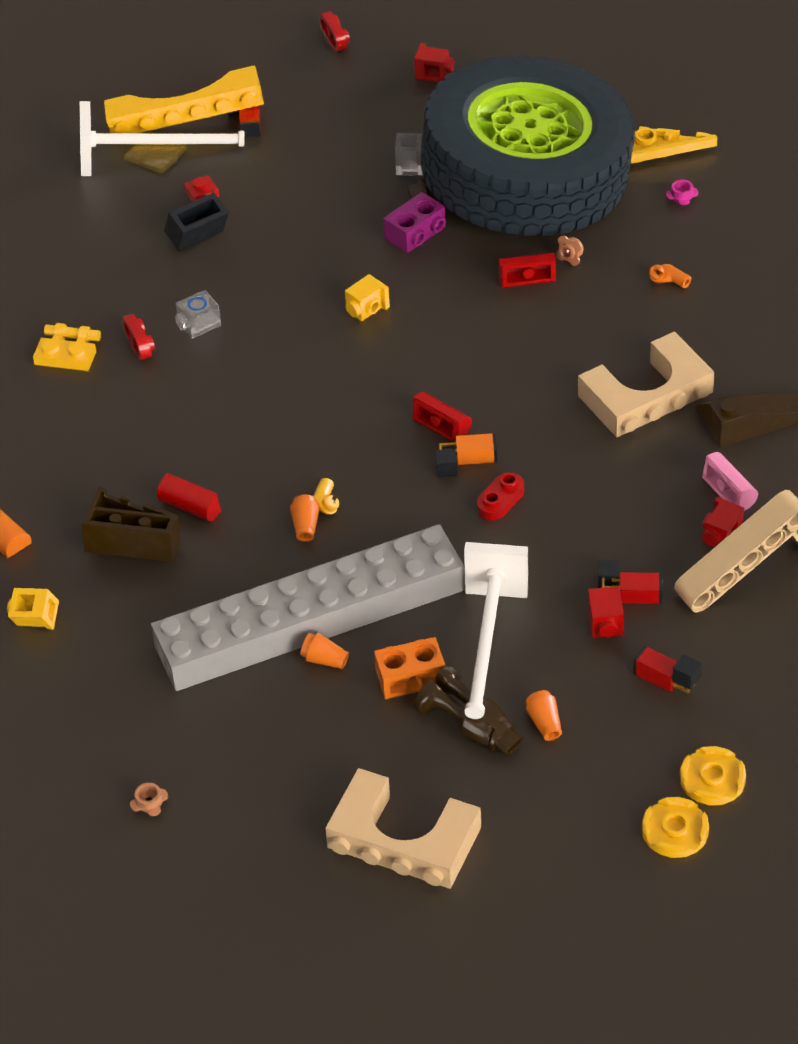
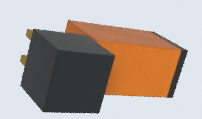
[436,433,497,477]

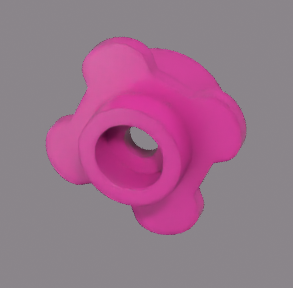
[666,179,698,205]

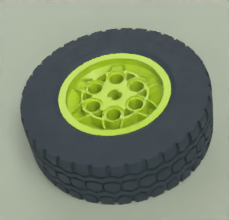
[420,56,635,236]

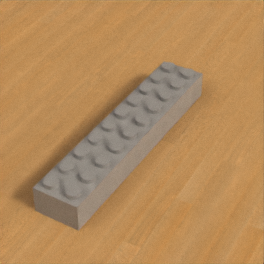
[151,524,465,691]

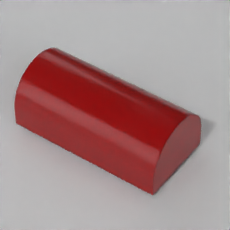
[498,252,556,288]
[412,391,472,442]
[157,473,221,522]

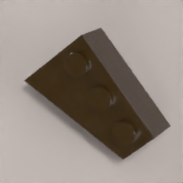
[81,487,180,562]

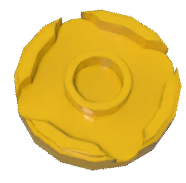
[680,746,746,806]
[642,797,709,858]

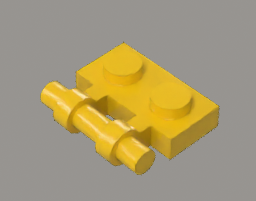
[33,323,101,371]

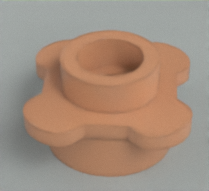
[556,235,583,266]
[130,783,168,816]

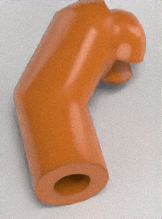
[649,264,692,288]

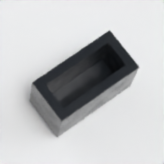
[164,193,229,251]

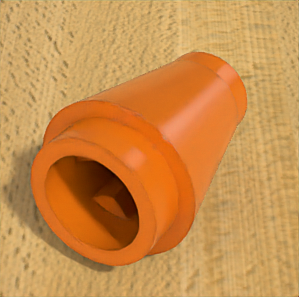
[290,495,320,541]
[300,632,349,670]
[525,690,562,741]

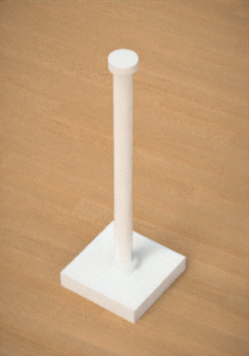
[80,101,244,176]
[464,542,528,719]

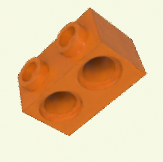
[374,637,446,699]

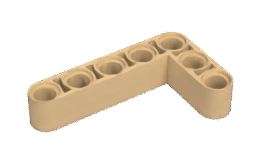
[674,490,798,613]

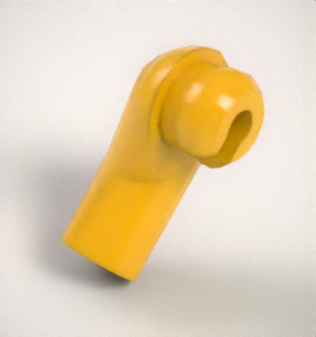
[313,478,339,515]

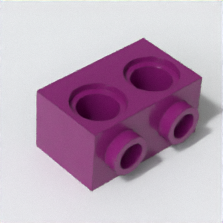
[383,192,446,253]

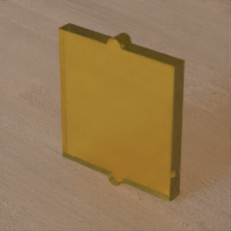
[124,131,187,174]

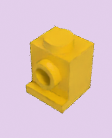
[345,274,390,321]
[7,588,59,630]

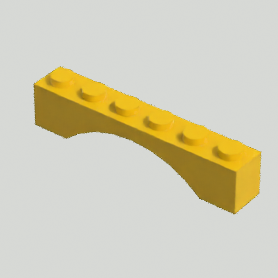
[104,65,264,133]

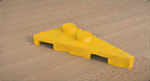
[631,126,717,164]

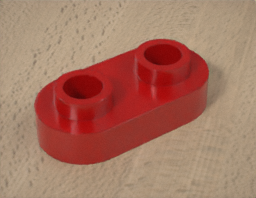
[319,11,350,52]
[122,313,155,361]
[477,472,524,521]

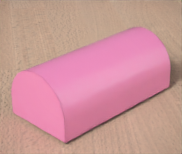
[702,452,758,511]

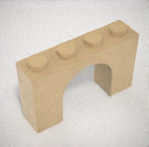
[578,331,714,438]
[325,768,481,889]

